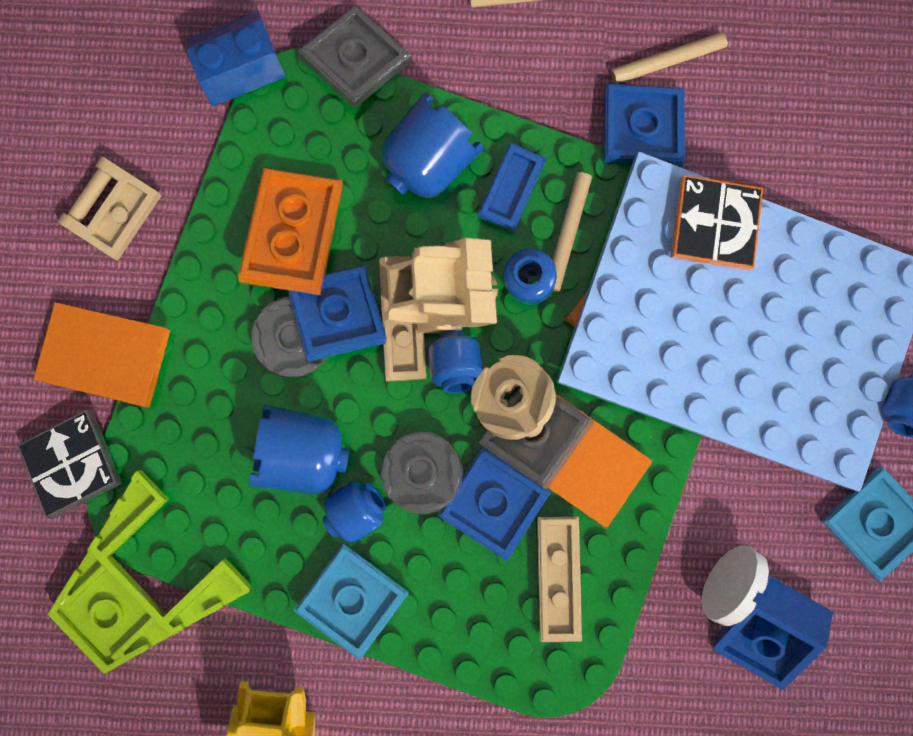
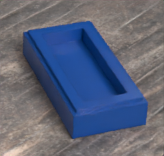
[477,142,547,233]

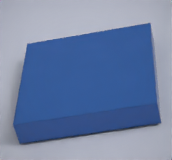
[603,84,685,167]
[287,265,387,362]
[438,447,551,561]

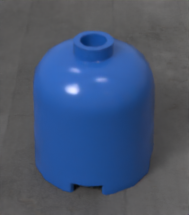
[381,92,485,198]
[249,405,349,494]

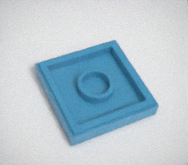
[821,467,913,582]
[294,543,409,660]

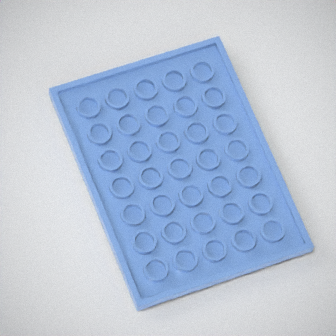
[556,152,913,492]

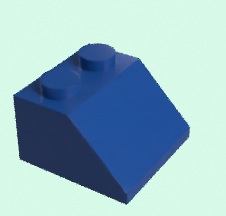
[186,10,286,107]
[712,575,833,690]

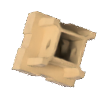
[380,238,498,334]

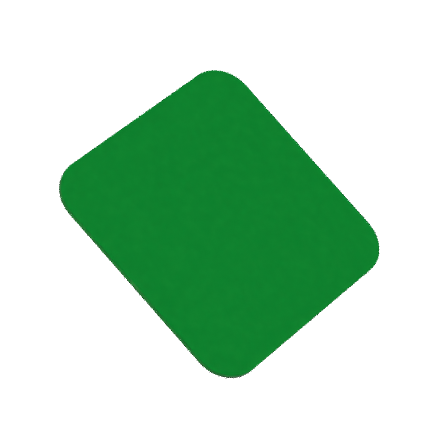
[87,48,702,718]

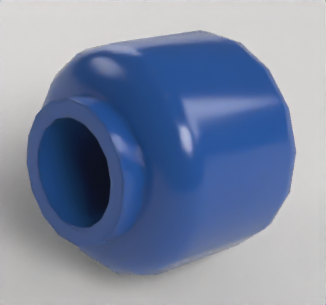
[503,248,557,305]
[428,330,484,394]
[881,375,913,437]
[323,481,386,542]

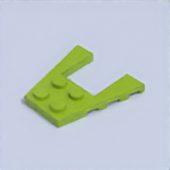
[48,470,254,674]

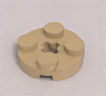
[471,355,556,440]

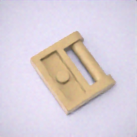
[57,156,162,261]

